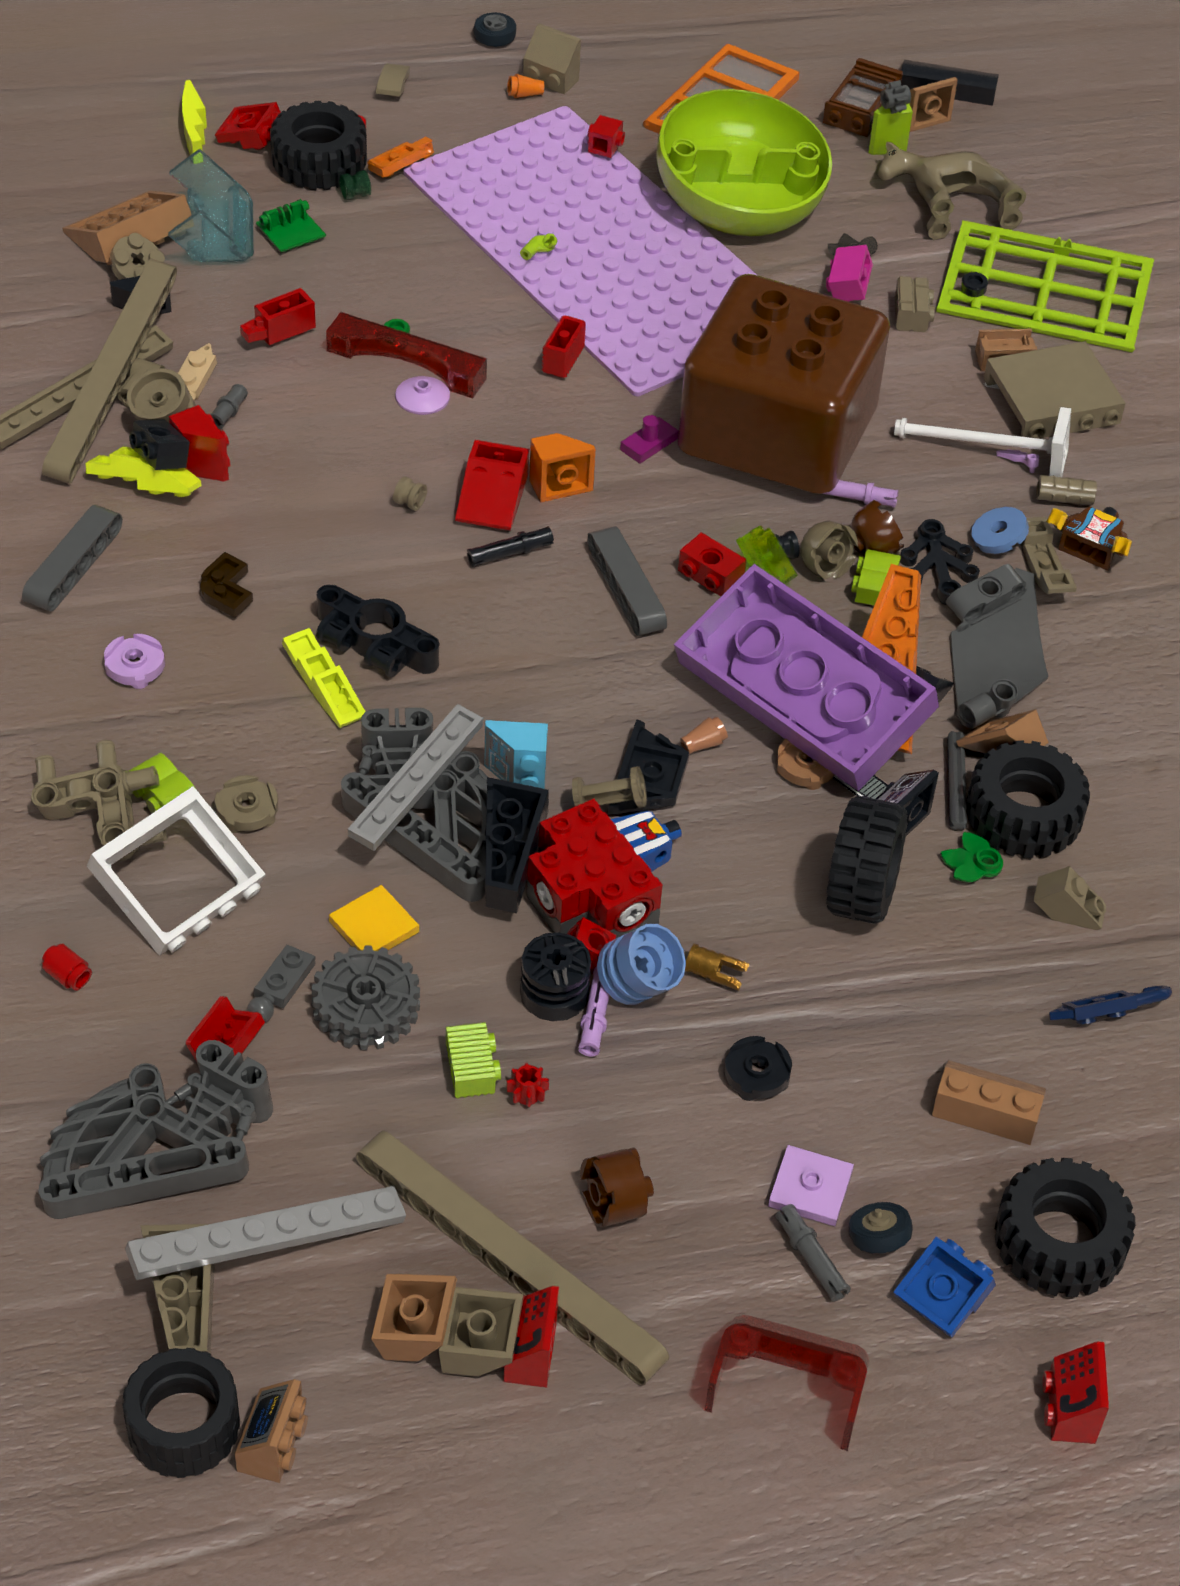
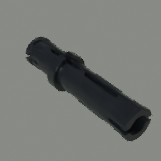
[467,526,554,567]

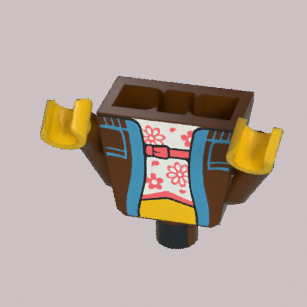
[1046,507,1132,570]

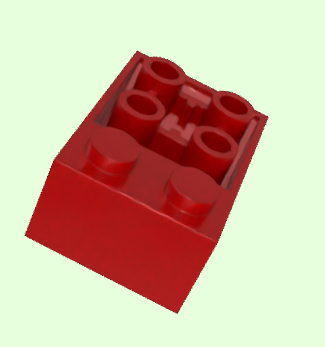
[455,440,530,531]

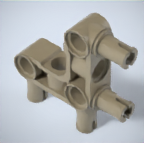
[31,740,167,861]

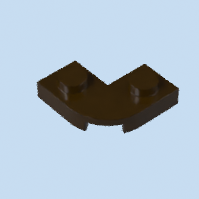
[200,552,253,618]

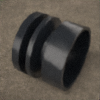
[520,932,591,1022]

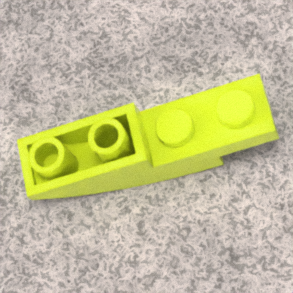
[85,446,202,497]

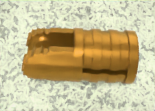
[685,943,749,991]

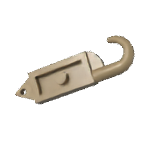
[178,343,217,401]

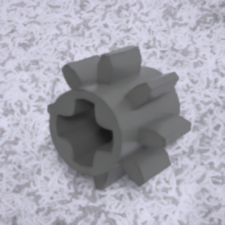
[880,80,911,114]

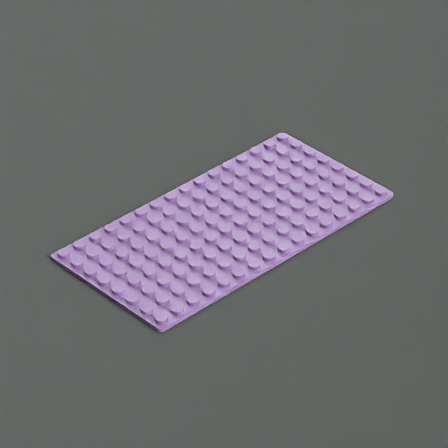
[403,106,757,397]

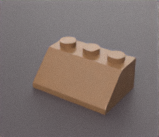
[932,1060,1046,1145]

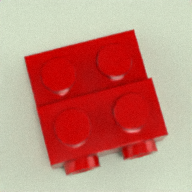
[215,102,281,150]

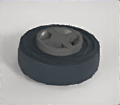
[474,12,517,47]

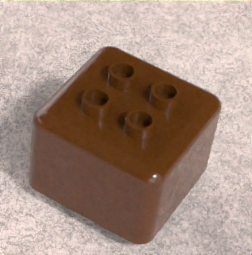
[678,274,890,494]

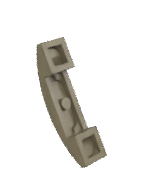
[1022,517,1077,594]

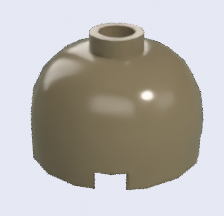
[800,520,858,579]

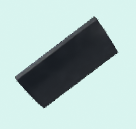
[901,60,999,106]

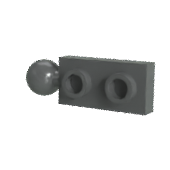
[247,944,315,1022]

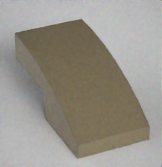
[376,63,410,96]

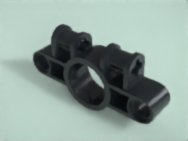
[316,584,439,677]

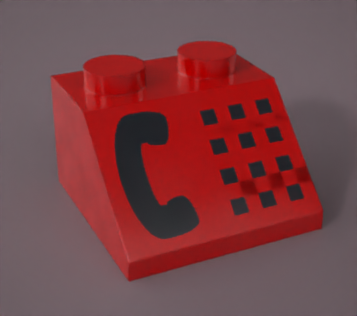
[503,1286,559,1388]
[1043,1341,1109,1444]

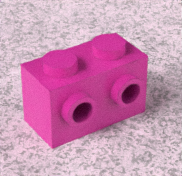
[826,245,873,302]

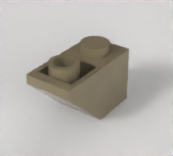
[1033,866,1106,930]

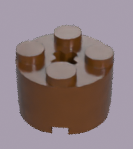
[580,1148,654,1227]

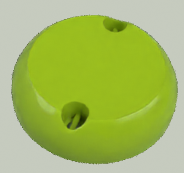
[656,89,832,236]

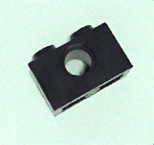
[129,419,190,470]

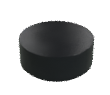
[961,272,988,297]

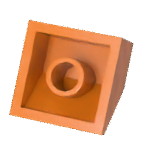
[529,433,596,502]

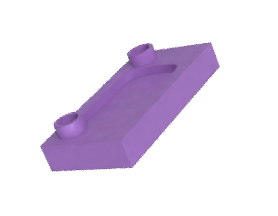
[674,564,939,791]

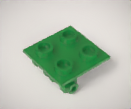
[256,199,326,252]

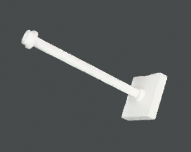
[894,407,1071,477]

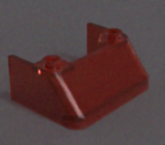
[705,1315,870,1451]

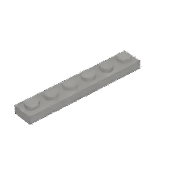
[348,704,483,851]

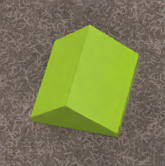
[868,103,913,155]

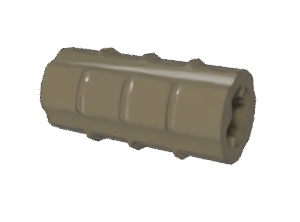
[1036,475,1097,505]

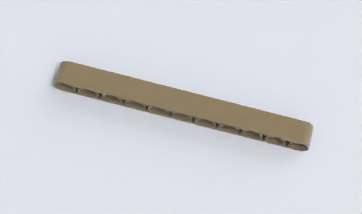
[42,259,177,484]
[356,1131,669,1385]

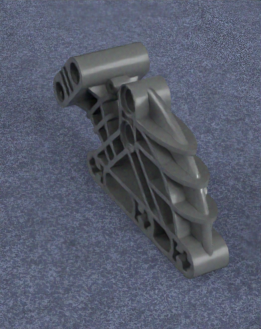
[341,708,488,902]
[38,1040,273,1219]

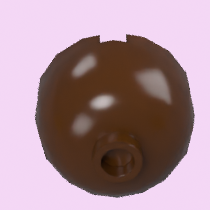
[851,500,904,554]

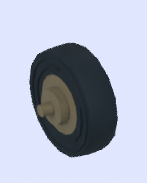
[849,1202,913,1253]

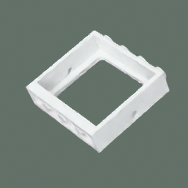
[87,786,266,956]

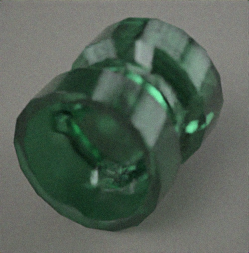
[339,170,371,200]

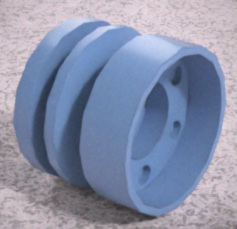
[597,924,686,1005]

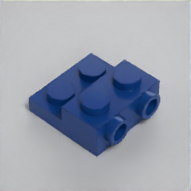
[893,1236,996,1338]

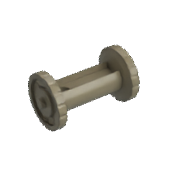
[572,766,647,808]

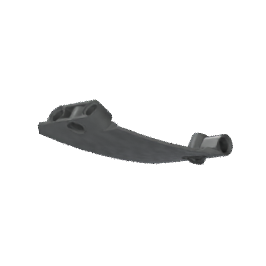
[946,564,1049,729]

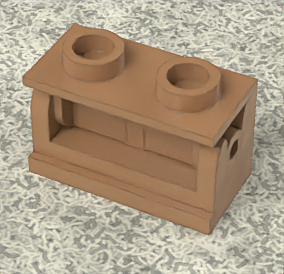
[975,329,1037,371]

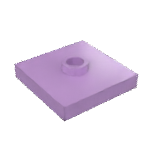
[768,1145,854,1226]

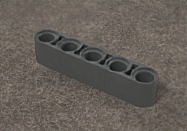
[22,505,123,612]
[587,526,667,636]

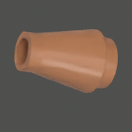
[680,717,728,754]

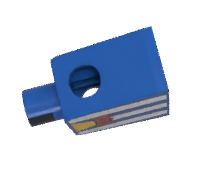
[611,811,682,872]

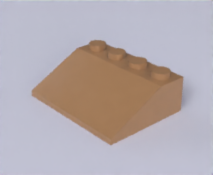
[62,191,195,265]

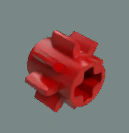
[507,1063,549,1107]

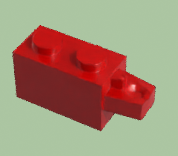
[240,288,316,345]

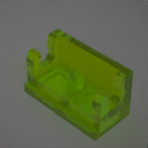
[736,526,798,584]

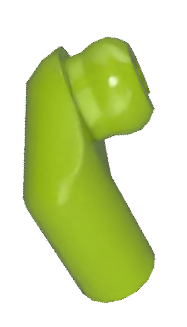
[520,233,557,260]

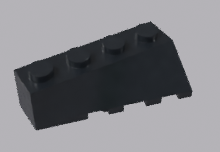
[485,777,549,913]

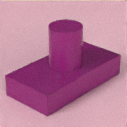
[620,415,679,464]

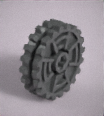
[312,945,420,1050]

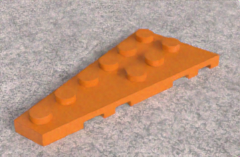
[862,564,921,755]

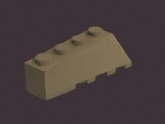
[140,1224,215,1354]

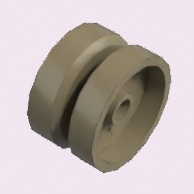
[127,368,196,423]

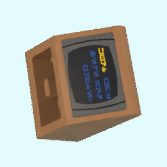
[235,1379,308,1483]

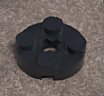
[724,1036,792,1101]

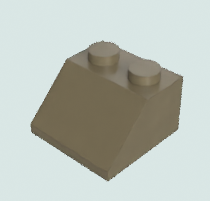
[523,23,581,94]
[439,1287,524,1377]

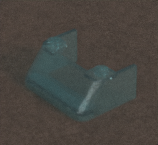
[168,149,254,262]

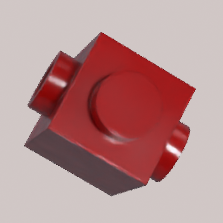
[587,115,625,158]

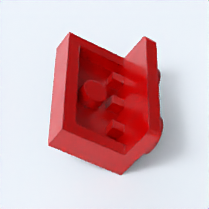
[186,996,265,1062]

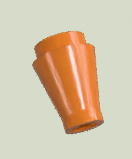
[507,74,544,98]

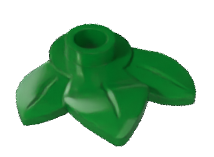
[941,832,1003,882]

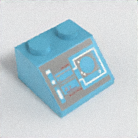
[484,720,548,789]

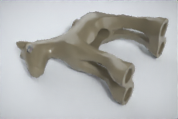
[878,142,1026,240]

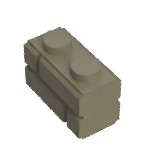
[895,276,935,332]

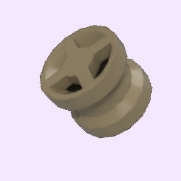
[393,476,427,511]

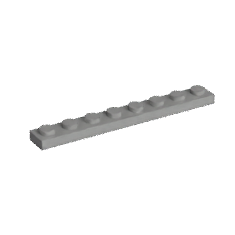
[125,1186,406,1280]

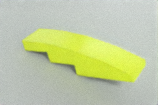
[182,80,207,163]
[282,628,366,728]

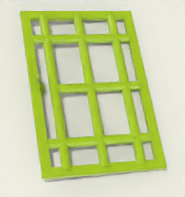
[936,220,1154,352]

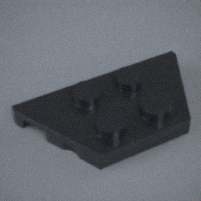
[608,719,690,815]

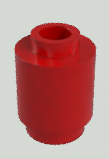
[42,944,92,991]

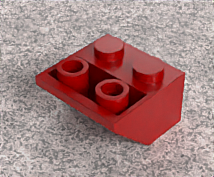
[169,405,231,482]

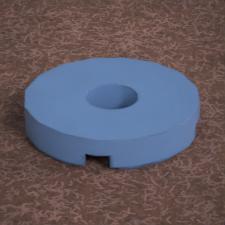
[972,507,1029,554]

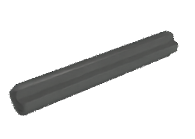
[947,731,967,830]

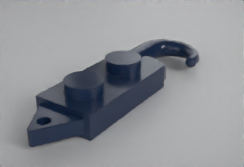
[1049,985,1172,1024]

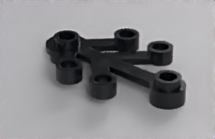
[900,519,980,606]

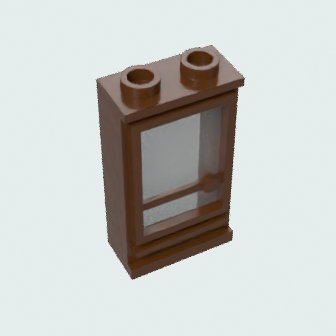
[823,58,903,137]

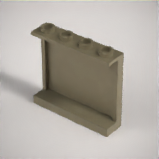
[984,341,1126,439]

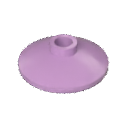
[395,376,450,415]

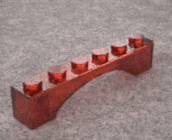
[326,312,487,399]

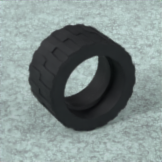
[122,1348,240,1478]

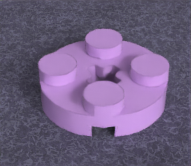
[104,634,165,689]

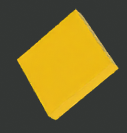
[329,884,419,951]

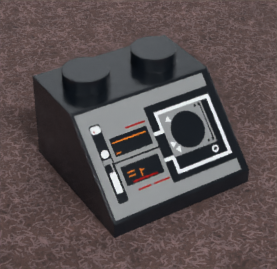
[878,770,939,836]

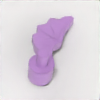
[997,449,1039,473]

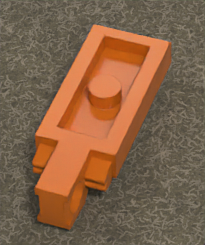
[367,137,434,178]

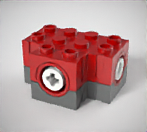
[527,798,663,939]

